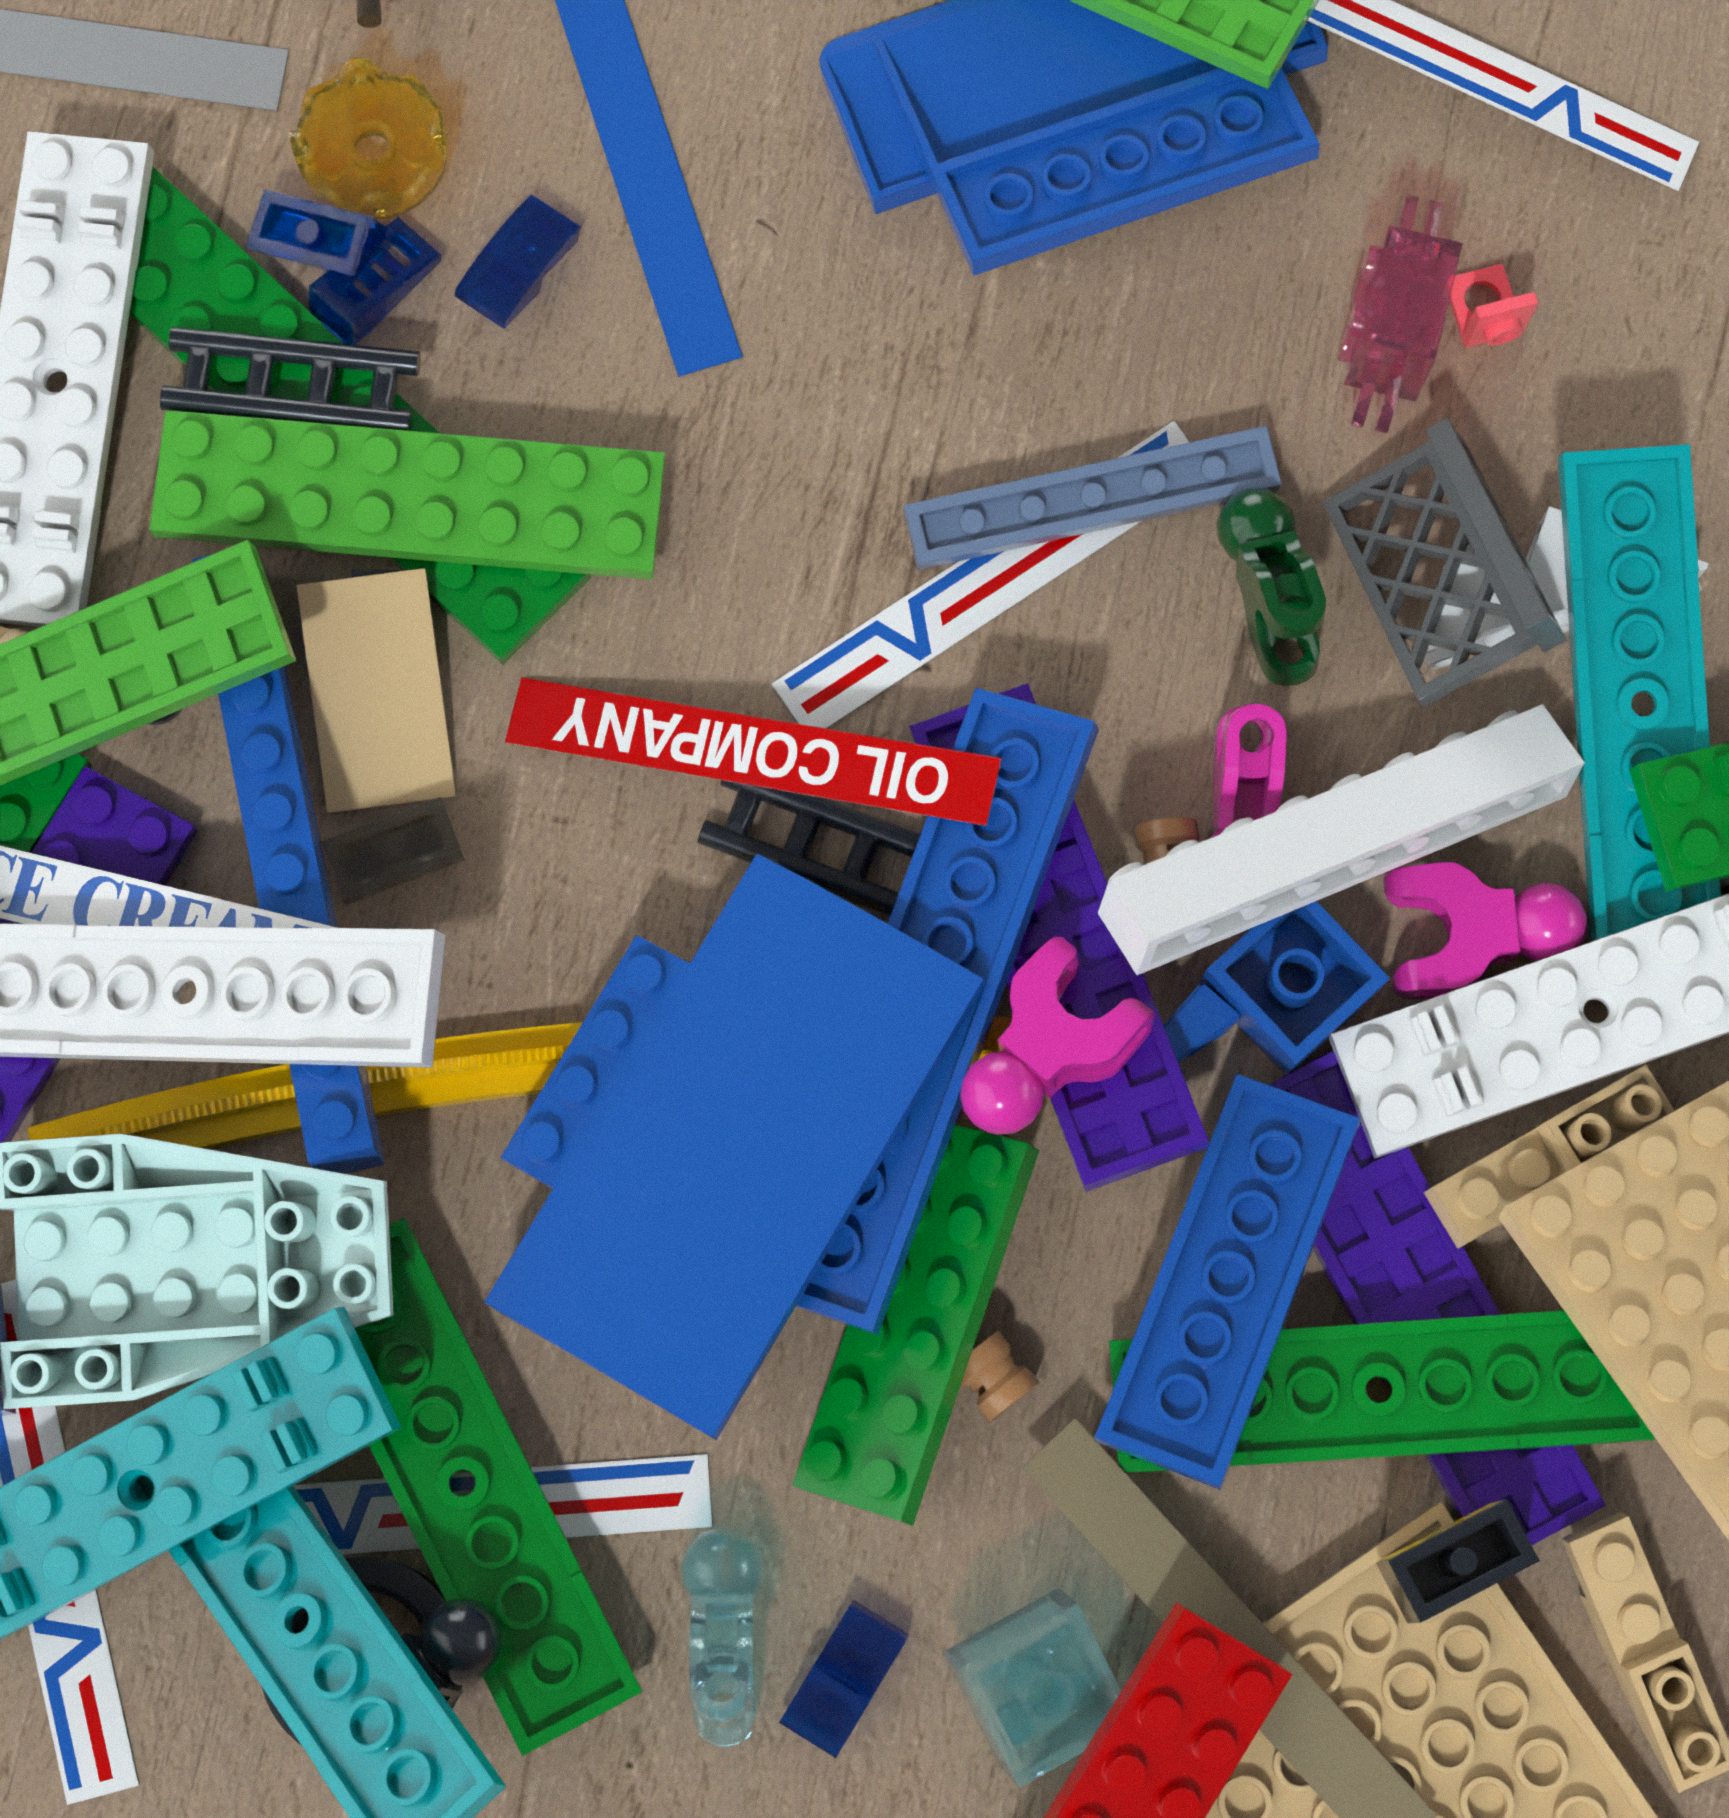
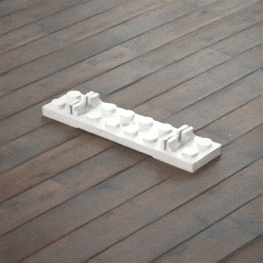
[0,132,155,627]
[1329,894,1729,1159]
[0,924,445,1068]

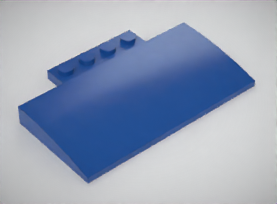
[484,854,986,1441]

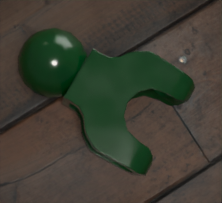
[1216,488,1326,686]

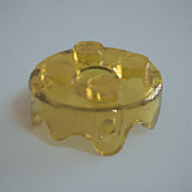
[289,58,448,221]

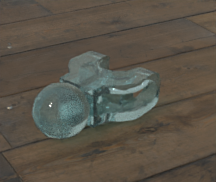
[680,1527,765,1747]

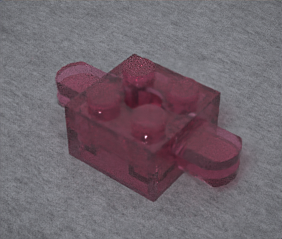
[1338,194,1463,434]

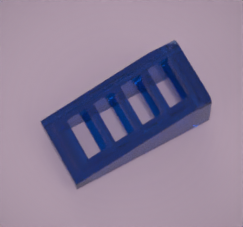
[309,217,441,345]

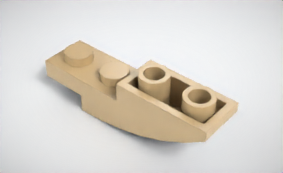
[1424,1065,1675,1249]
[1561,1512,1729,1793]

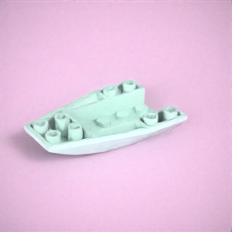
[0,1134,394,1409]

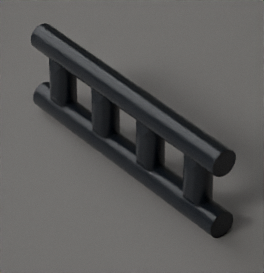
[160,326,421,431]
[697,780,921,916]

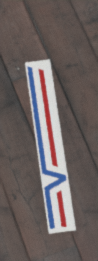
[1308,0,1699,191]
[771,421,1189,729]
[0,1280,139,1805]
[293,1454,712,1555]

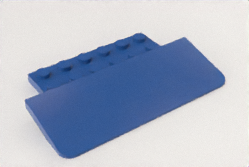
[819,0,1328,276]

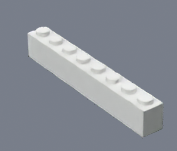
[1098,704,1585,975]

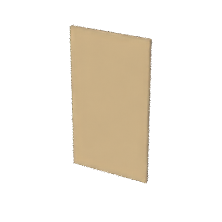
[296,568,456,813]

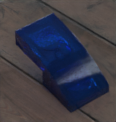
[454,194,581,329]
[779,1599,910,1758]

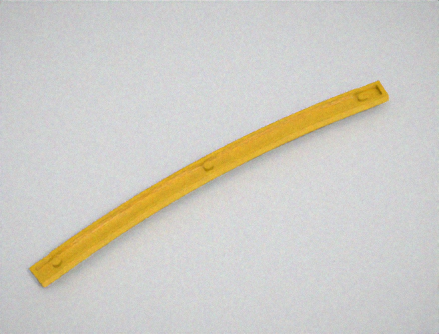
[27,1016,1012,1150]

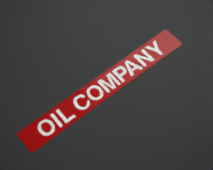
[505,677,1002,826]

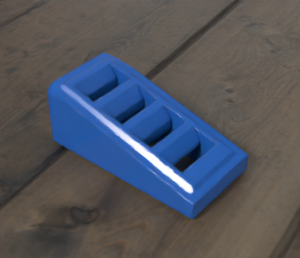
[1163,984,1241,1064]

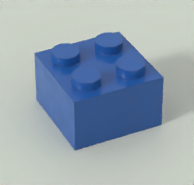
[1198,901,1390,1076]

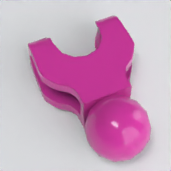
[1211,703,1287,838]
[1383,862,1588,999]
[960,937,1155,1134]

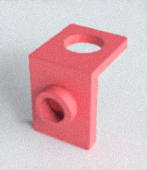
[1444,264,1538,348]

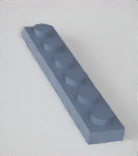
[903,426,1282,570]

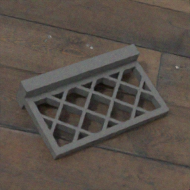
[1323,417,1567,707]

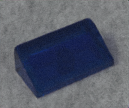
[246,189,388,278]

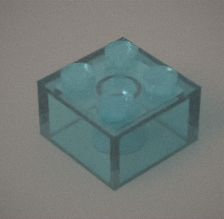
[942,1588,1121,1788]

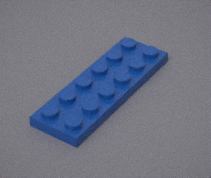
[1094,1074,1360,1490]

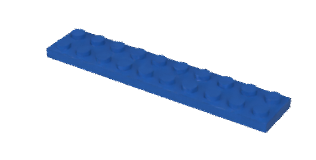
[796,688,1099,1335]

